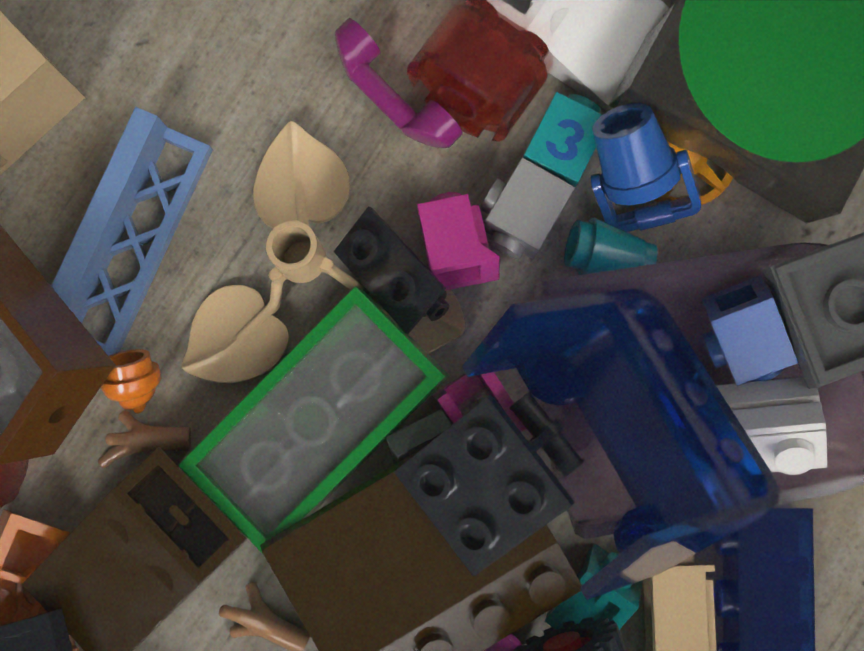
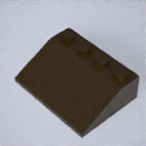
[260,445,584,651]

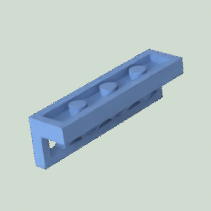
[51,106,213,356]

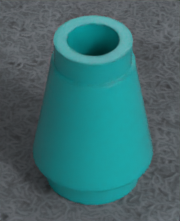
[564,217,658,278]

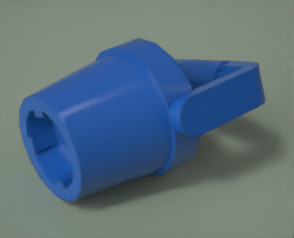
[590,103,701,232]

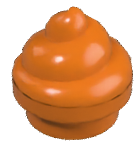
[100,349,161,414]

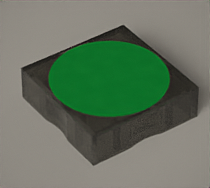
[608,0,864,224]

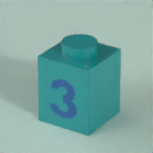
[523,92,602,191]

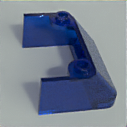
[462,288,779,600]

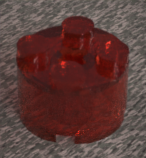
[407,0,549,142]

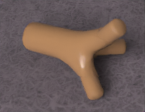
[98,410,191,468]
[219,582,310,651]

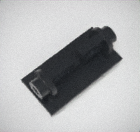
[333,206,450,334]

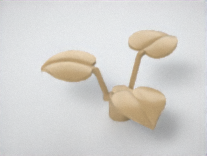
[181,121,466,383]

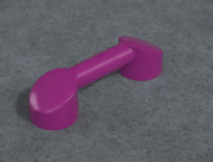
[335,18,463,149]

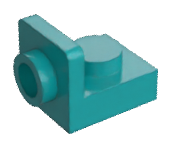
[544,544,643,630]

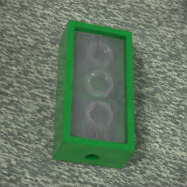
[178,286,450,554]

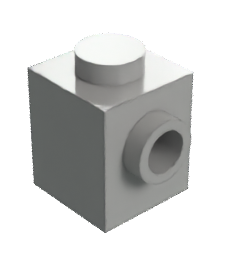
[480,158,575,260]

